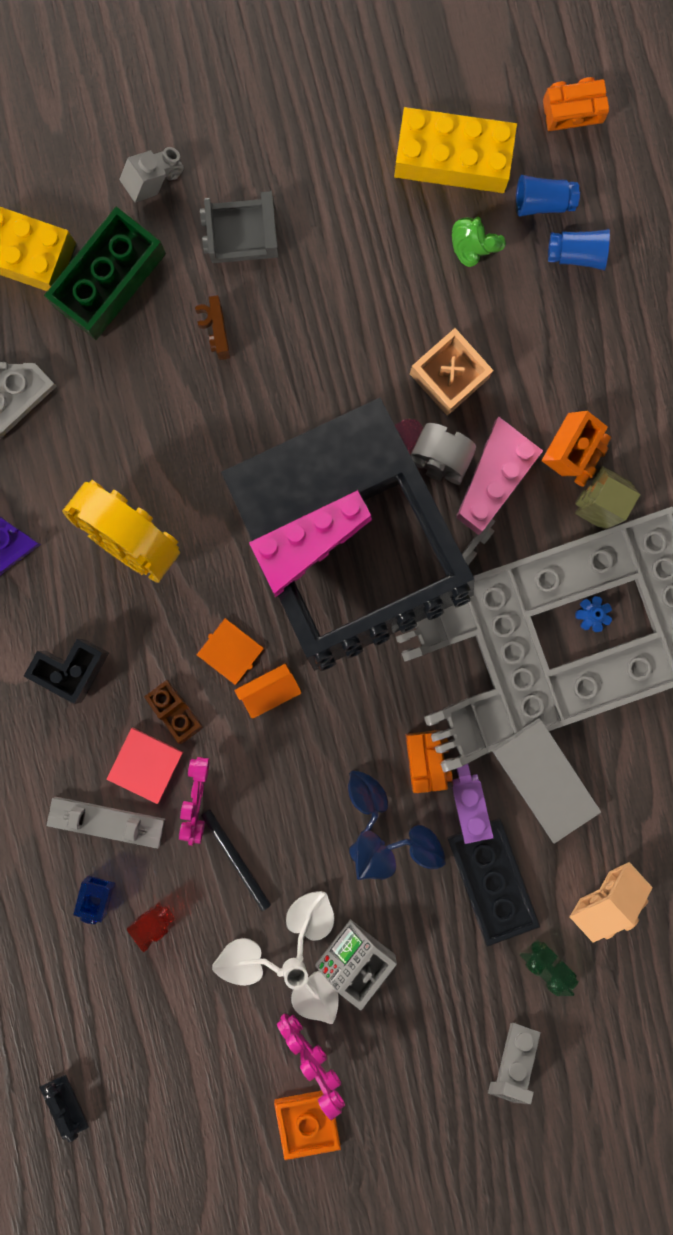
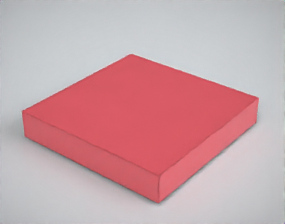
[106,728,183,804]

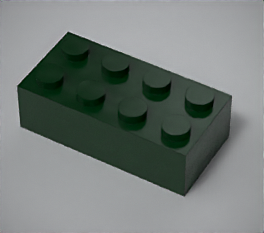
[44,206,166,340]

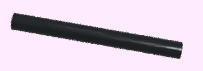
[201,809,271,911]

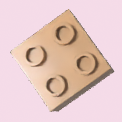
[410,328,494,416]

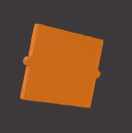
[197,618,264,685]

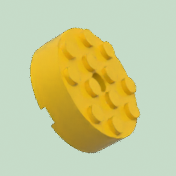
[62,480,180,583]

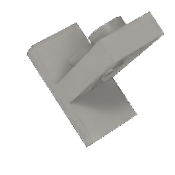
[488,1023,541,1104]

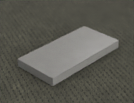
[492,718,601,844]

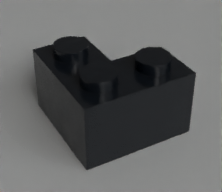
[24,639,109,704]

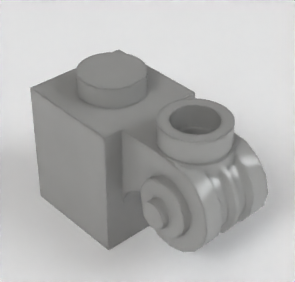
[119,147,184,203]

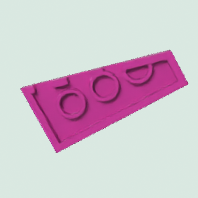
[249,490,372,597]

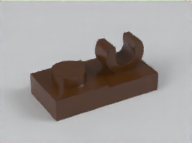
[195,295,230,360]

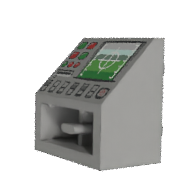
[315,919,397,1010]

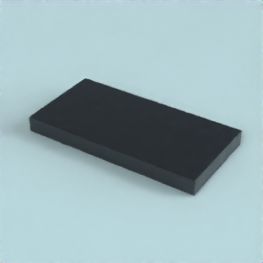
[447,818,540,947]

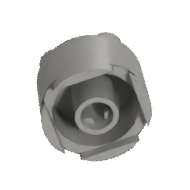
[410,423,476,485]

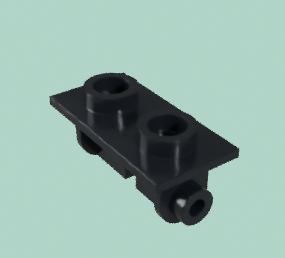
[39,1074,89,1143]

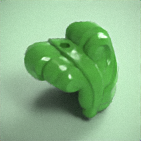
[452,217,506,267]

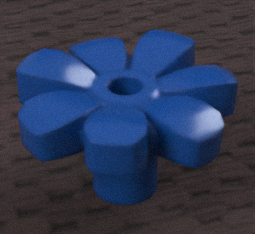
[575,596,612,632]

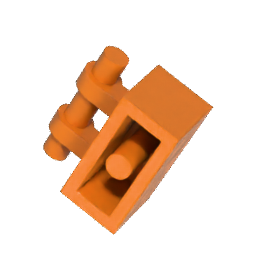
[542,411,611,487]

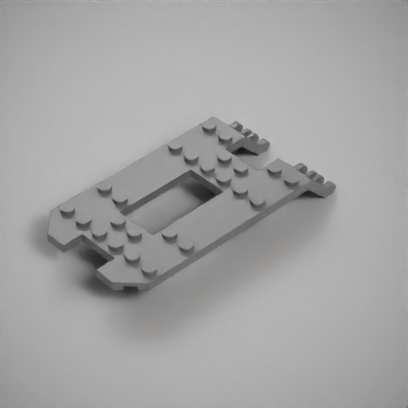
[396,507,673,772]

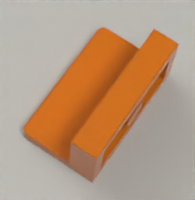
[234,663,301,718]

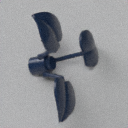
[348,771,446,880]

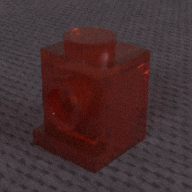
[126,902,175,952]

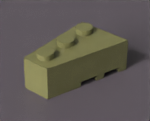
[575,466,641,530]

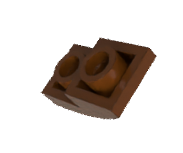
[144,680,204,744]

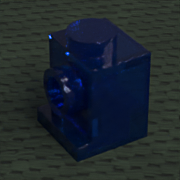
[73,876,116,924]

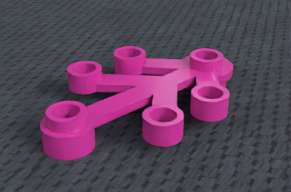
[179,757,210,846]
[277,1013,345,1120]

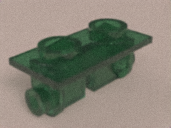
[520,940,579,996]

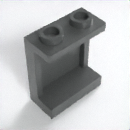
[200,191,278,263]

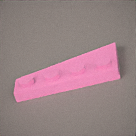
[456,416,543,535]

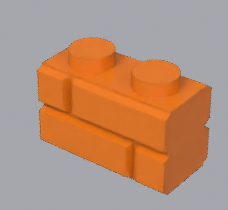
[543,77,609,132]
[405,730,452,793]

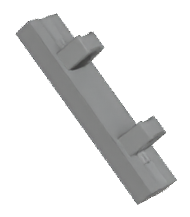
[46,797,165,849]

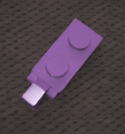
[452,764,493,844]

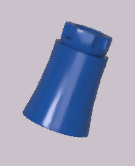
[516,175,580,217]
[548,229,610,270]

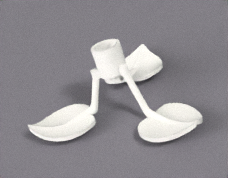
[212,891,338,1024]

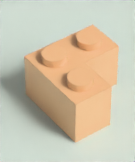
[570,862,653,942]

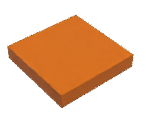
[274,1090,341,1160]

